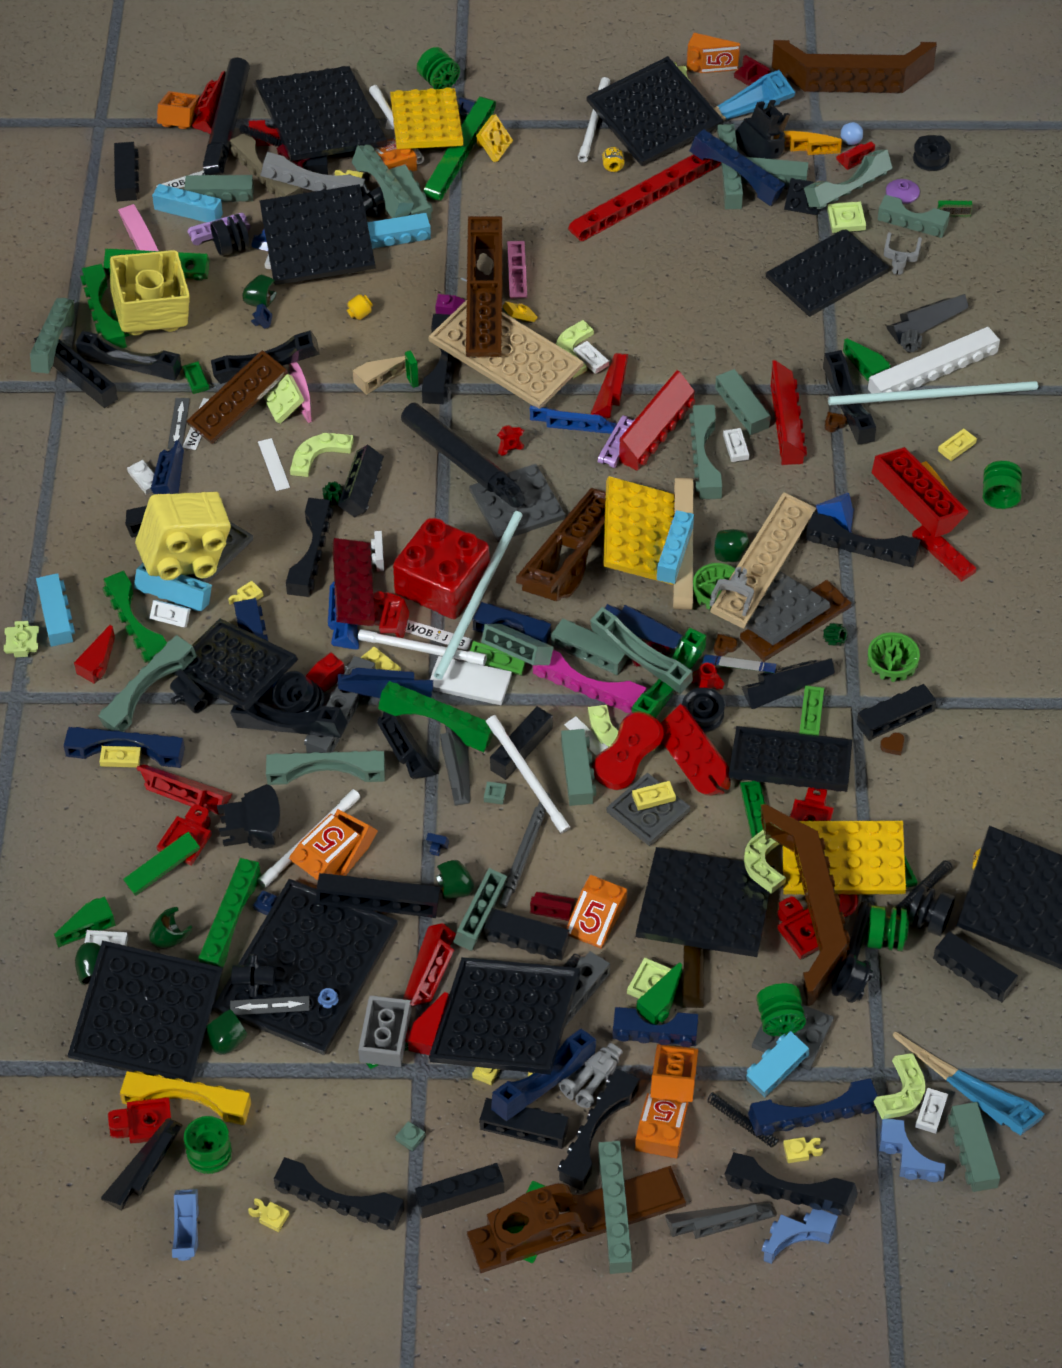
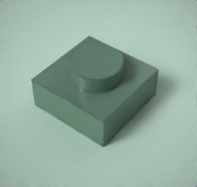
[484,782,507,805]
[395,1121,426,1152]

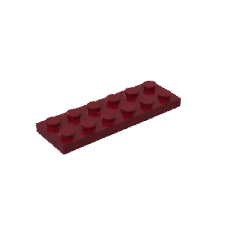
[332,538,375,626]

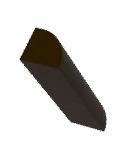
[683,945,704,1008]

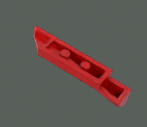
[192,71,226,134]
[591,353,628,418]
[136,764,232,815]
[403,923,456,1006]

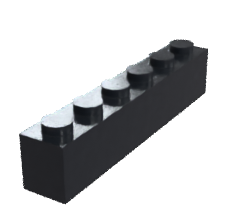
[34,336,118,409]
[315,873,440,918]

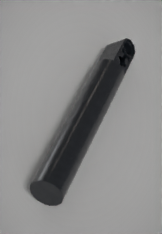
[203,57,250,175]
[401,403,525,508]

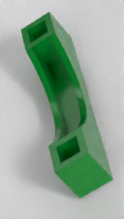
[80,264,127,349]
[102,570,167,663]
[632,628,706,718]
[378,681,493,752]
[199,858,261,968]

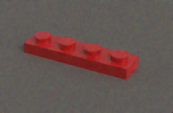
[912,525,977,581]

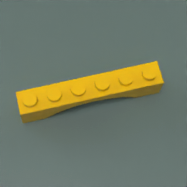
[120,1071,251,1125]

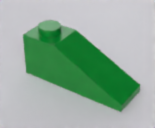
[843,338,891,383]
[54,896,116,948]
[636,962,683,1025]

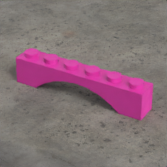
[533,650,646,713]

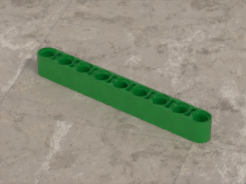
[424,96,496,201]

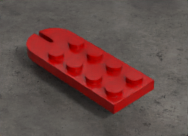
[661,704,731,796]

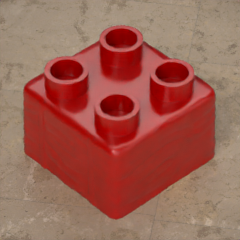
[393,518,490,619]

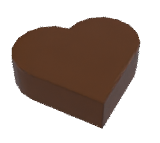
[825,412,847,432]
[714,634,737,656]
[880,732,904,756]

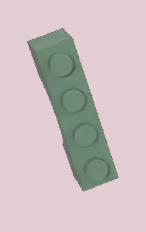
[878,195,950,238]

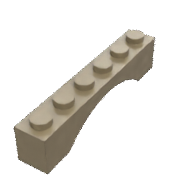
[230,134,303,198]

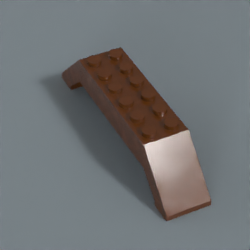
[772,40,937,93]
[761,804,850,1006]

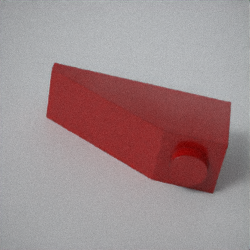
[74,625,115,684]
[306,652,345,692]
[405,992,449,1055]

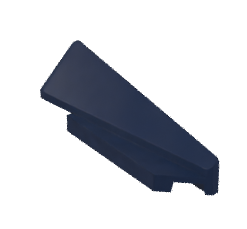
[150,440,184,494]
[605,604,683,649]
[338,668,433,698]

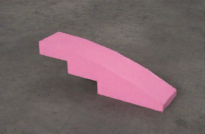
[118,204,158,251]
[507,241,527,298]
[289,362,312,423]

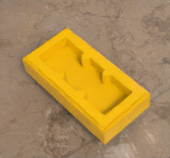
[503,301,538,322]

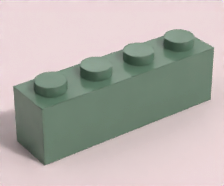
[740,157,808,187]
[389,165,433,220]
[184,175,254,202]
[715,369,771,435]
[551,618,629,676]
[481,624,553,665]
[561,729,596,806]
[453,868,507,951]
[948,1102,1000,1192]

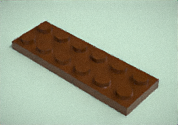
[187,350,288,444]
[740,580,851,662]

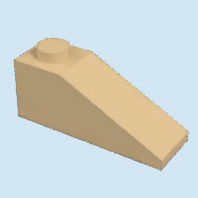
[353,356,406,395]

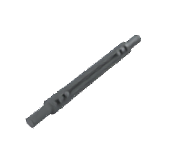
[499,792,550,909]

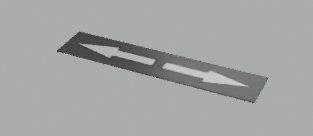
[167,398,190,449]
[230,996,309,1015]

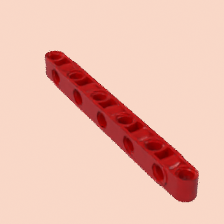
[568,154,721,241]

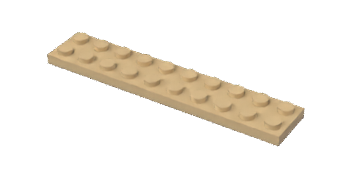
[710,492,816,629]

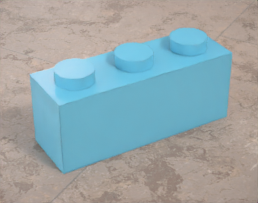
[746,1031,809,1098]

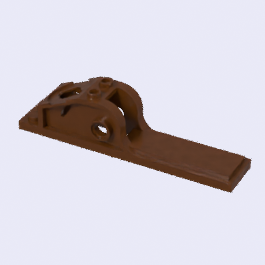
[466,216,502,357]
[516,488,606,602]
[467,1166,686,1273]

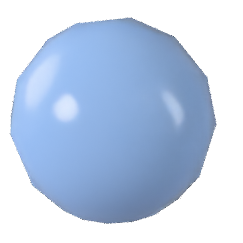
[840,122,863,145]

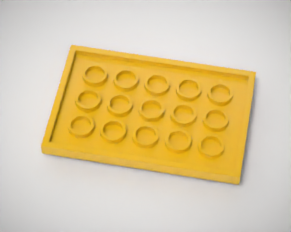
[390,88,463,149]
[604,476,675,585]
[783,821,906,895]

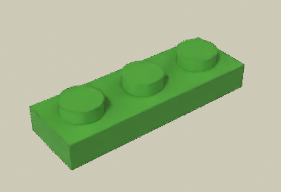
[470,641,527,676]
[799,686,824,735]

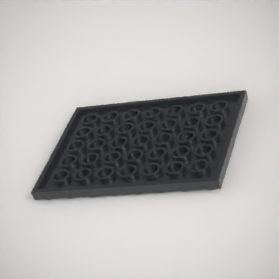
[256,66,387,161]
[213,879,398,1056]

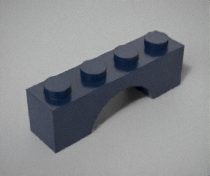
[472,602,551,644]
[613,1007,698,1047]

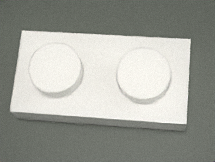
[573,341,609,374]
[723,428,749,462]
[127,460,154,495]
[371,531,384,572]
[150,600,191,628]
[84,930,128,946]
[915,1088,948,1134]

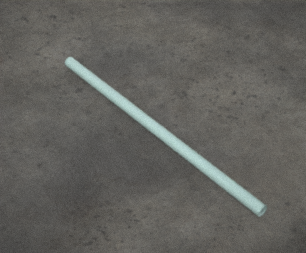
[828,381,1038,406]
[434,511,523,679]

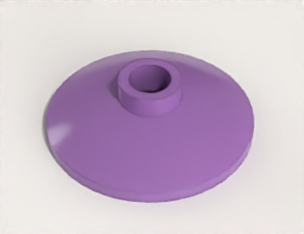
[886,179,920,204]

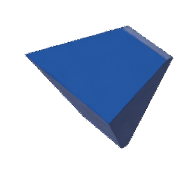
[815,493,854,532]

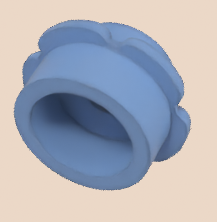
[318,988,338,1008]

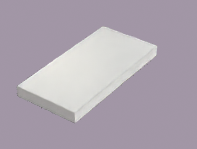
[430,656,512,705]

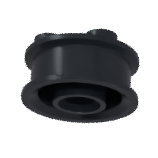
[913,135,951,171]
[682,688,725,733]
[831,954,873,1003]

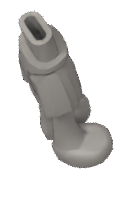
[559,1043,623,1108]

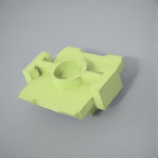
[3,621,39,657]

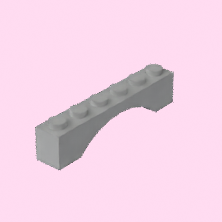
[261,152,365,193]

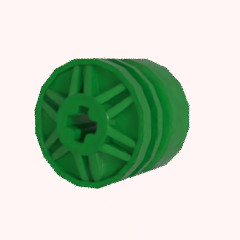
[417,47,460,89]
[982,460,1022,509]
[867,905,909,952]
[756,983,806,1036]
[184,1116,232,1174]

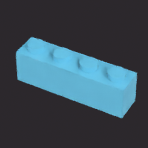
[152,184,223,222]
[367,213,431,249]
[657,510,694,584]
[134,563,212,611]
[36,573,75,647]

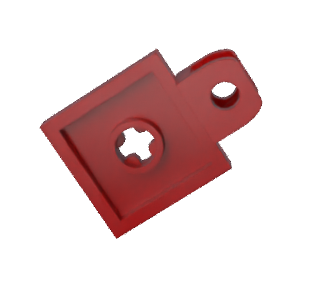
[790,787,834,821]
[157,804,212,866]
[777,896,819,960]
[108,1097,171,1144]

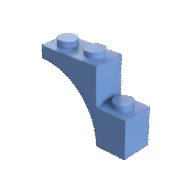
[879,1119,945,1182]
[172,1189,199,1261]
[762,1209,838,1264]

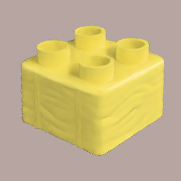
[110,250,190,335]
[135,492,231,580]

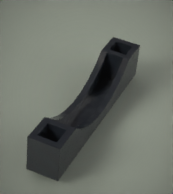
[422,314,453,405]
[75,330,182,381]
[211,330,320,384]
[823,350,877,445]
[286,498,333,597]
[806,512,921,568]
[230,701,347,738]
[557,1069,640,1191]
[724,1152,858,1216]
[274,1157,404,1231]

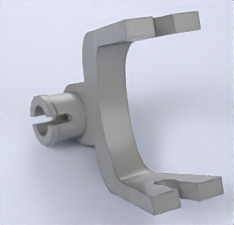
[884,232,922,275]
[709,567,754,616]

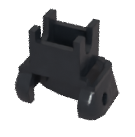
[735,100,790,159]
[217,784,280,849]

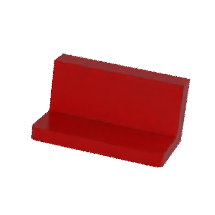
[836,141,875,170]
[379,599,410,639]

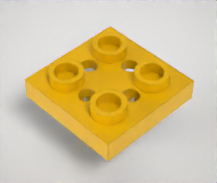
[476,114,513,162]

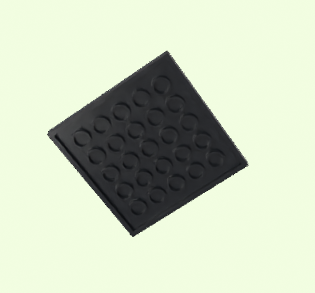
[586,56,724,166]
[259,184,376,285]
[956,825,1062,969]
[635,847,775,957]
[68,940,223,1083]
[429,957,581,1075]

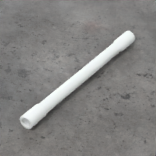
[578,77,610,162]
[369,85,424,164]
[358,629,487,665]
[486,715,570,834]
[257,789,361,888]

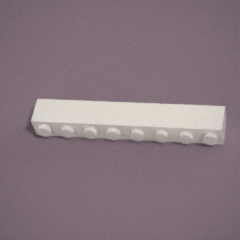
[868,327,1000,403]

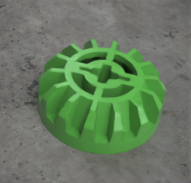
[693,563,735,610]
[867,632,920,682]

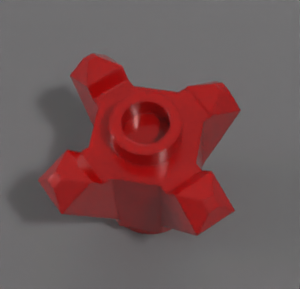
[497,425,525,456]
[692,663,725,689]

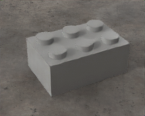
[358,995,411,1067]

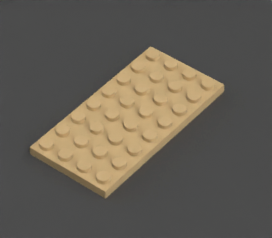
[429,300,584,409]

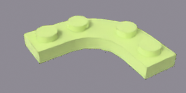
[556,320,594,379]
[290,433,354,477]
[588,705,655,751]
[744,830,786,894]
[873,1053,925,1119]

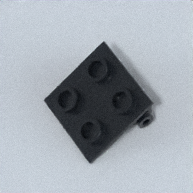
[784,178,818,215]

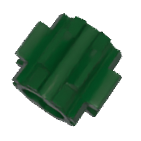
[322,481,344,505]
[823,623,848,646]

